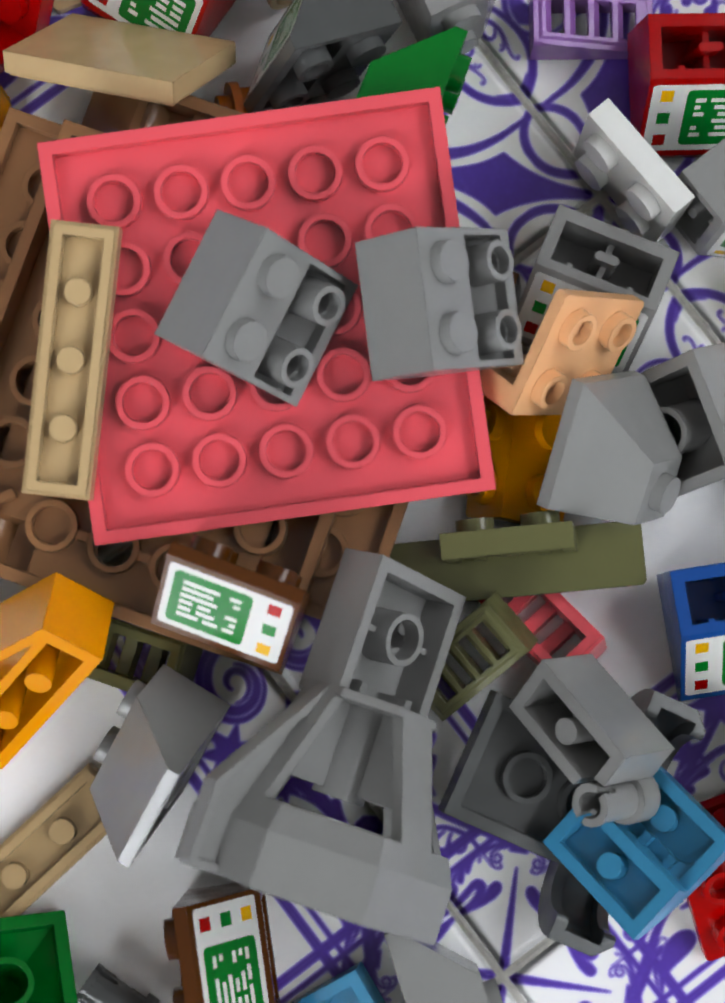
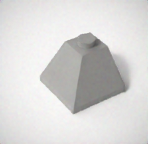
[642,342,725,497]
[536,371,682,525]

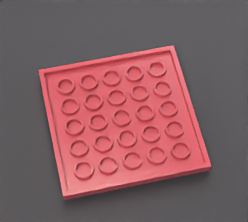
[37,86,496,546]

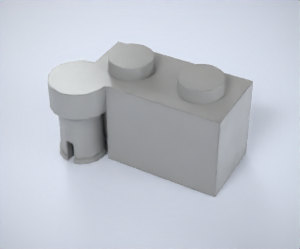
[509,654,675,828]

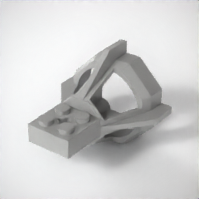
[175,548,466,946]

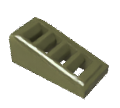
[431,592,539,722]
[87,617,203,692]

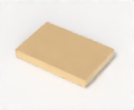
[3,13,236,106]

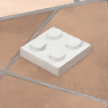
[573,98,695,243]

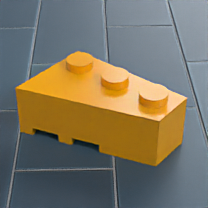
[0,572,115,769]

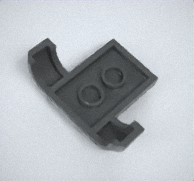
[438,689,706,957]

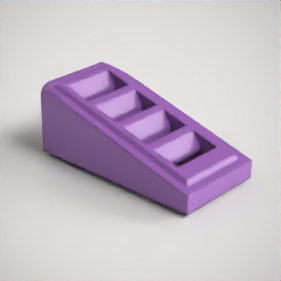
[528,0,653,60]

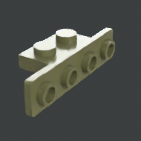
[390,511,647,602]

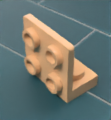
[480,289,644,415]

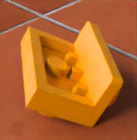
[465,395,565,524]

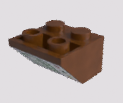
[151,535,312,672]
[164,883,281,1003]

